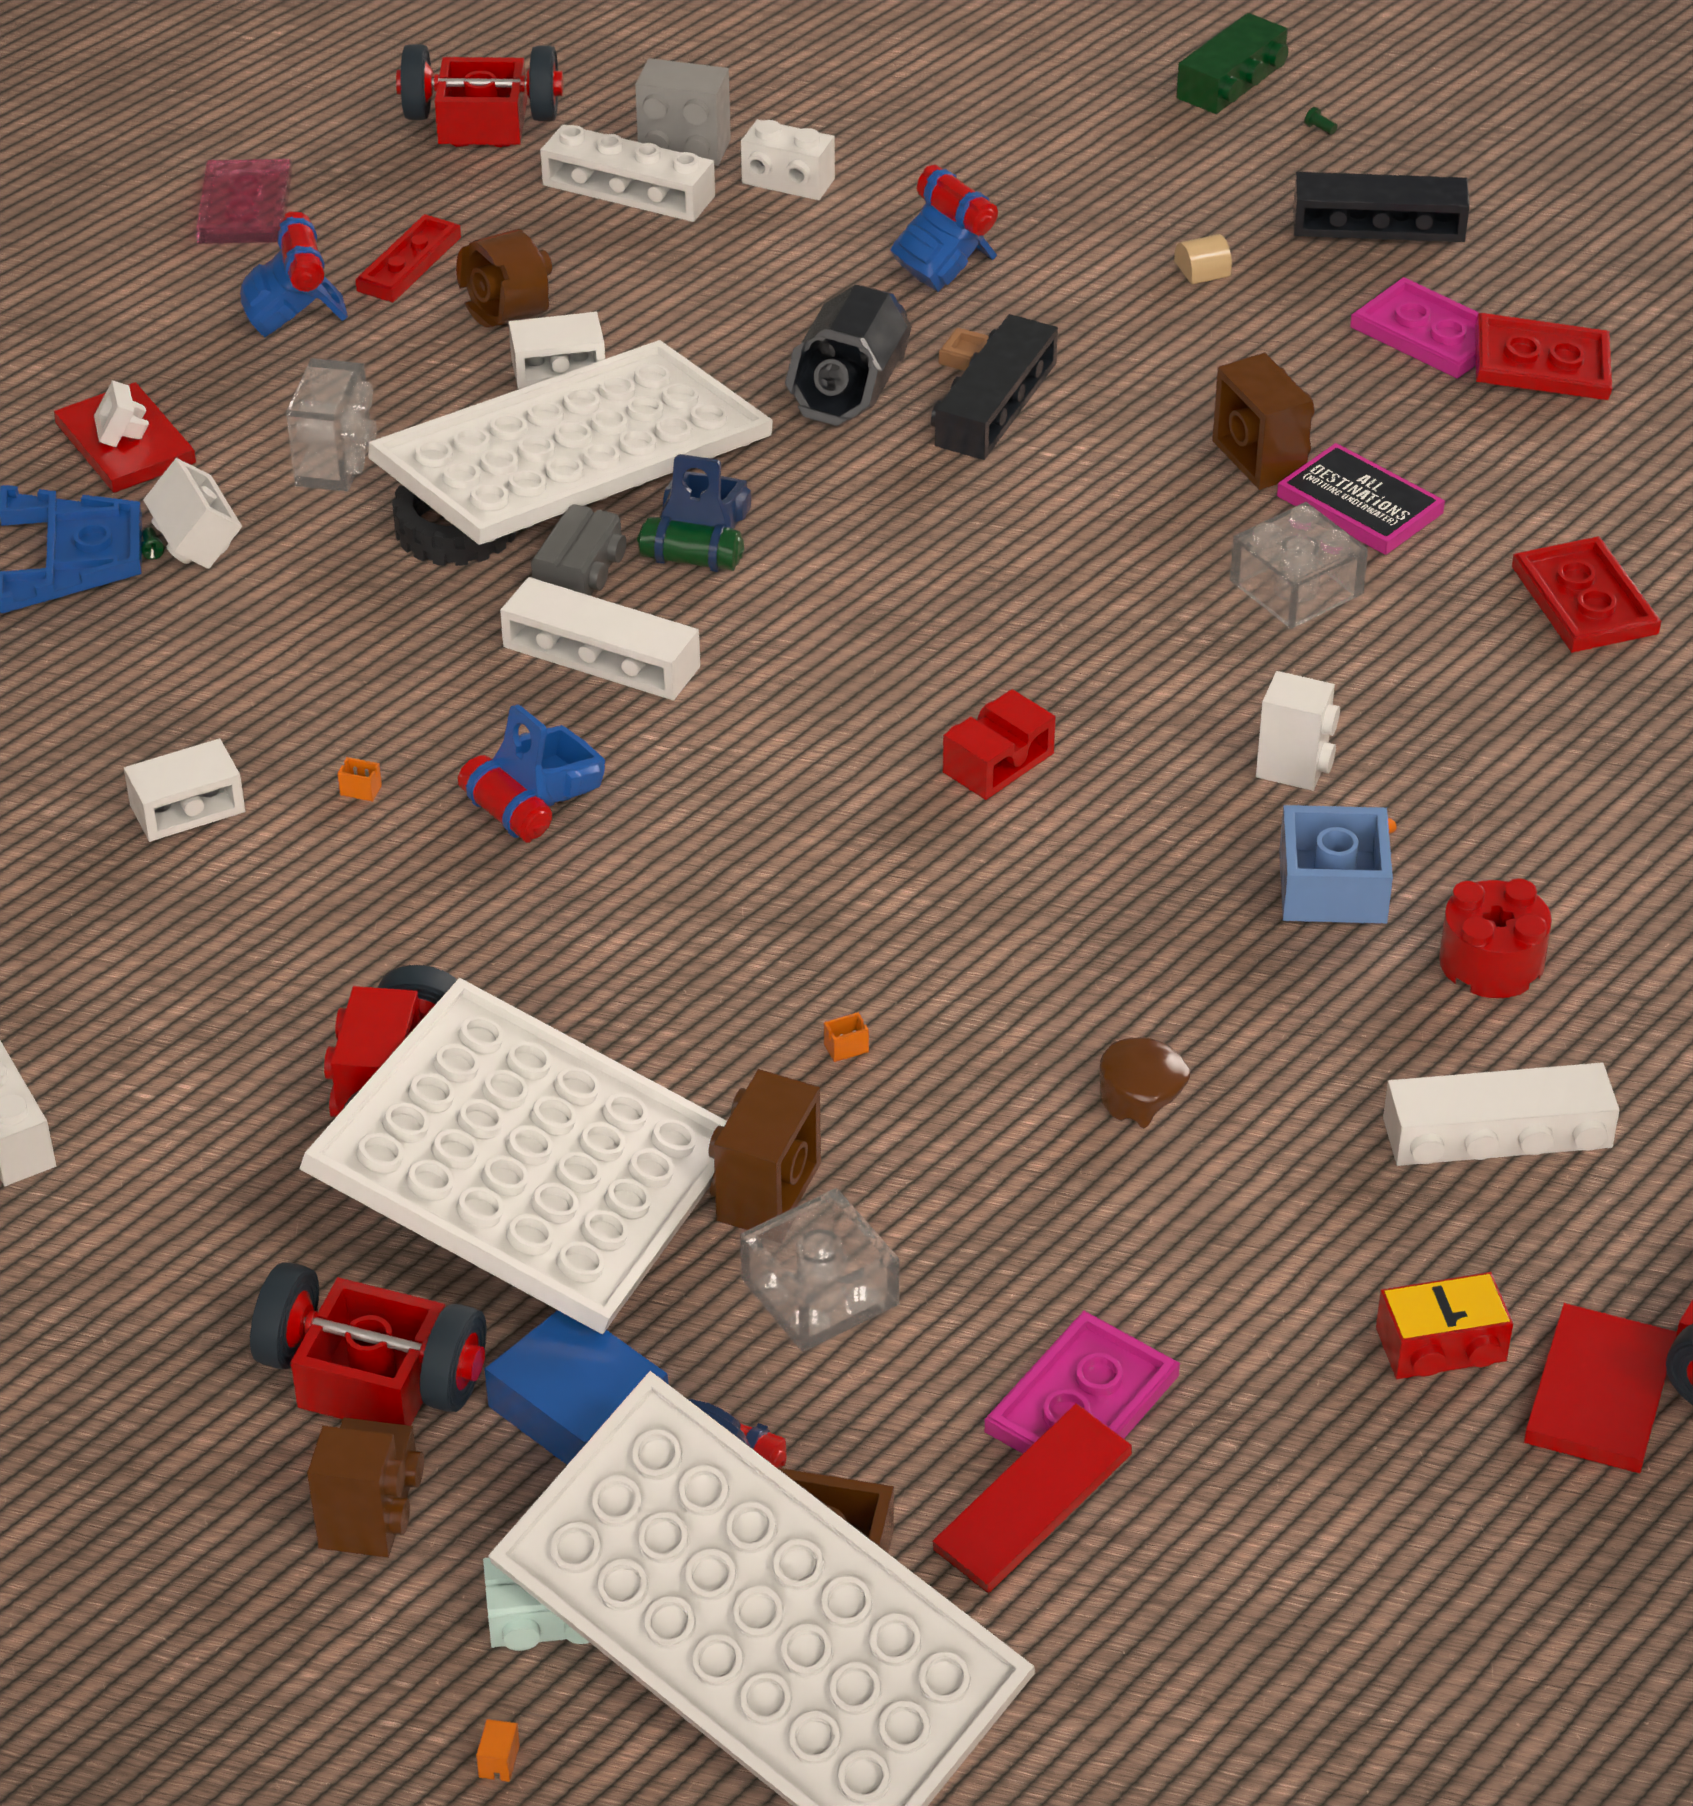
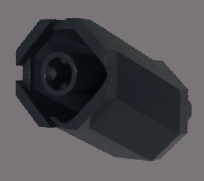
[785,284,912,426]

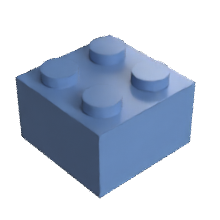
[1279,805,1393,924]

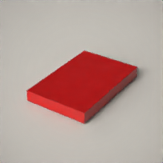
[1475,313,1612,400]
[54,382,196,493]
[1512,536,1661,653]
[1524,1303,1677,1474]

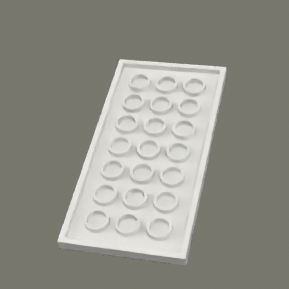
[368,340,773,545]
[488,1371,1035,1806]

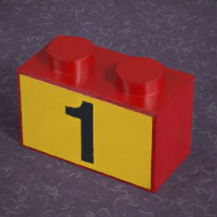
[1376,1272,1513,1379]

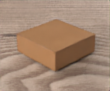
[939,328,989,371]

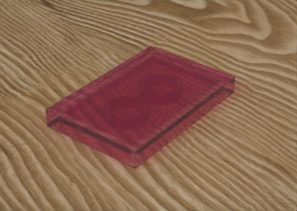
[196,159,292,244]

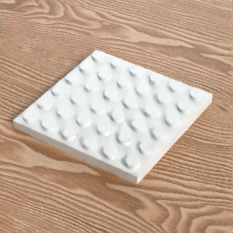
[300,978,727,1334]

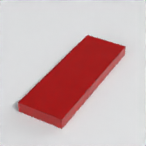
[932,1403,1132,1594]

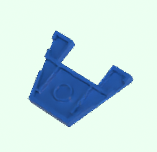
[0,485,142,613]

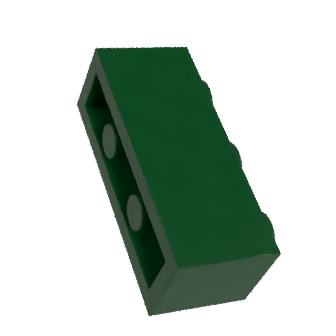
[1176,13,1289,114]

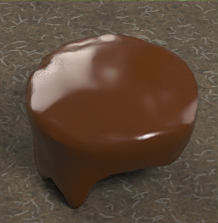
[1099,1037,1190,1128]

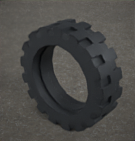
[392,485,516,566]

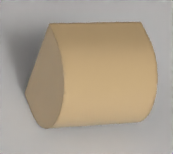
[1174,234,1232,285]

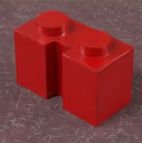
[943,689,1056,800]

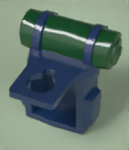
[637,454,751,572]

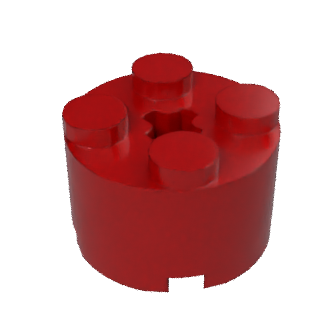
[1439,878,1552,998]

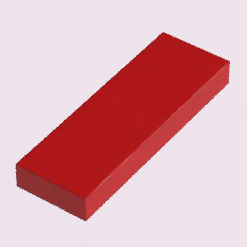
[355,214,461,303]

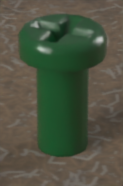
[1304,107,1338,135]
[141,527,165,560]

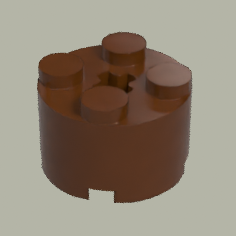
[456,229,552,328]

